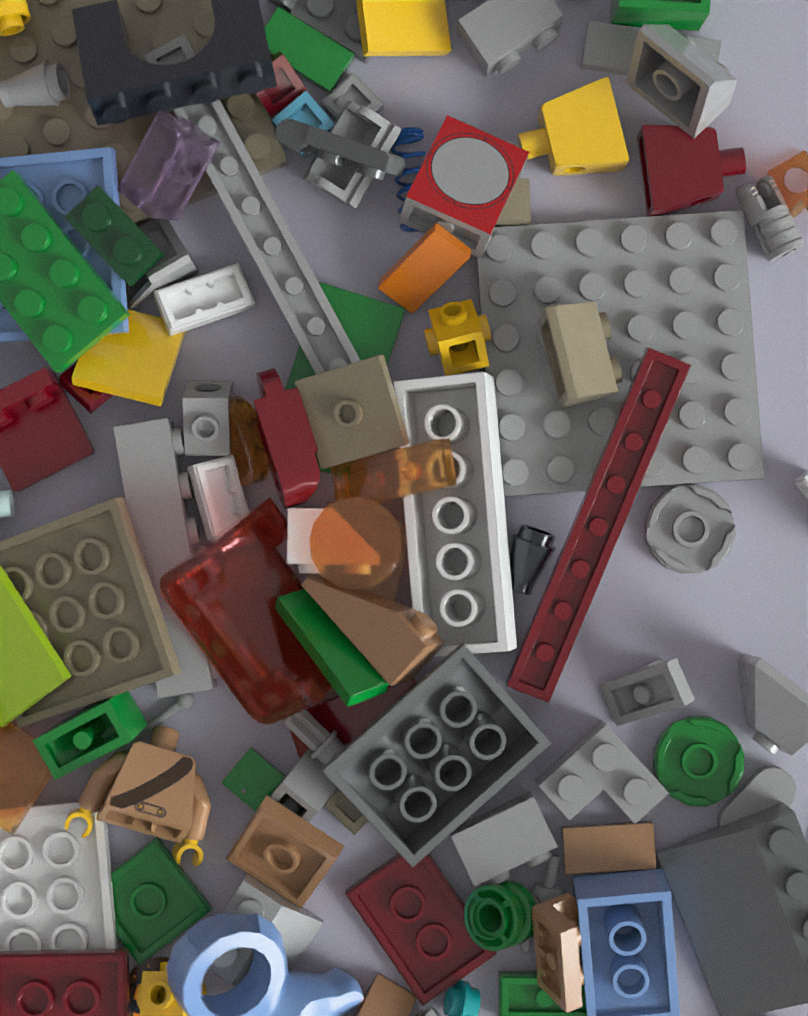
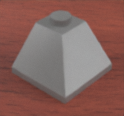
[738,654,808,756]

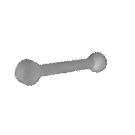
[115,693,194,752]

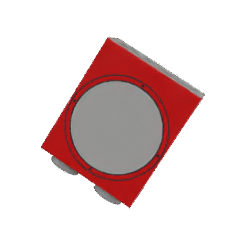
[398,115,530,259]

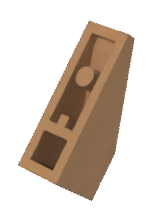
[301,576,446,686]

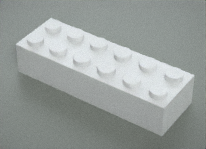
[394,372,517,657]

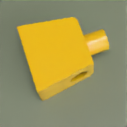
[517,77,629,176]

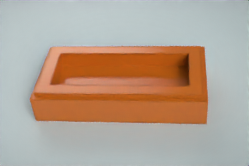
[378,222,471,314]

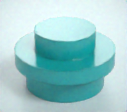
[443,980,481,1016]

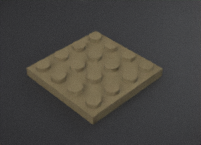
[0,497,182,728]

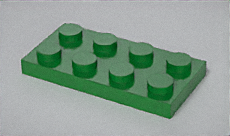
[0,170,130,373]

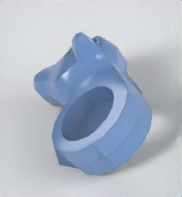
[167,912,364,1016]

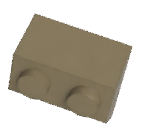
[538,301,623,409]

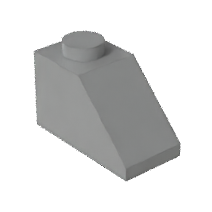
[246,748,337,825]

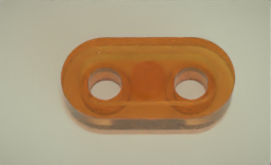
[229,396,269,486]

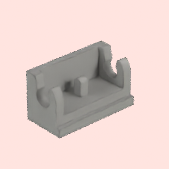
[302,100,402,208]

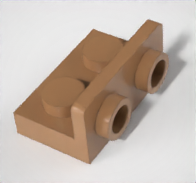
[531,893,584,1013]

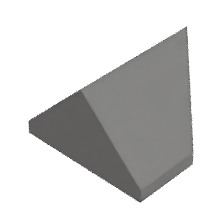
[125,213,199,310]

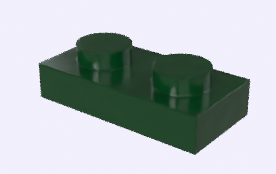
[65,185,165,287]

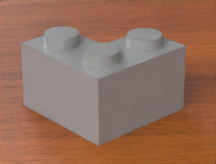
[535,720,669,824]

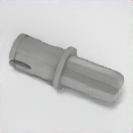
[283,705,345,765]

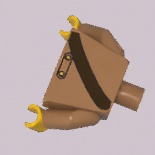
[64,726,211,867]

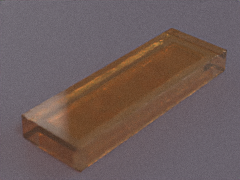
[330,439,457,511]

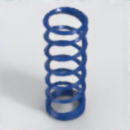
[390,127,426,232]

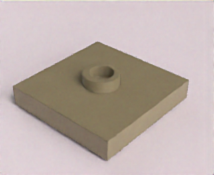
[295,354,410,469]

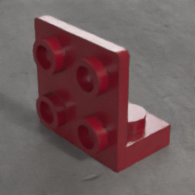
[0,367,95,492]

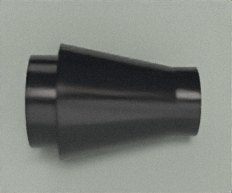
[510,524,556,595]

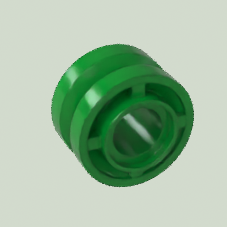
[464,880,536,951]

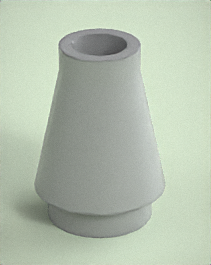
[0,60,70,108]

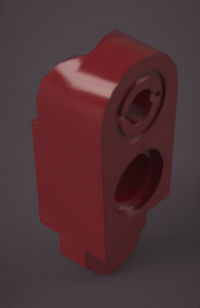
[253,368,320,509]

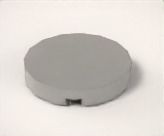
[644,485,736,574]

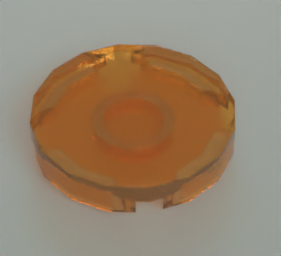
[309,497,403,590]

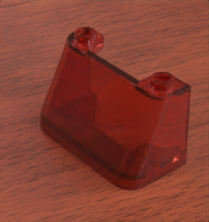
[159,497,333,725]

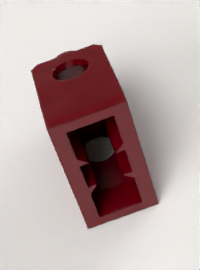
[636,124,746,217]

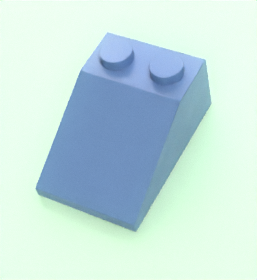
[572,868,680,1016]

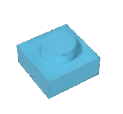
[272,91,334,158]

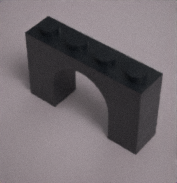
[72,0,277,126]

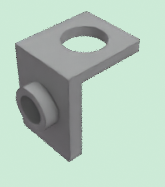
[182,380,233,456]

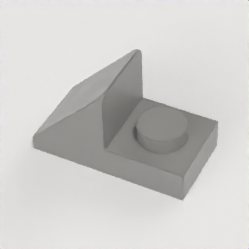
[599,657,695,726]

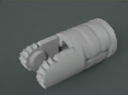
[735,175,806,263]

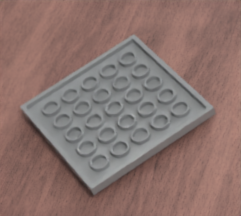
[476,210,764,497]

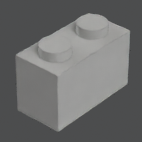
[457,0,564,77]
[450,791,558,887]

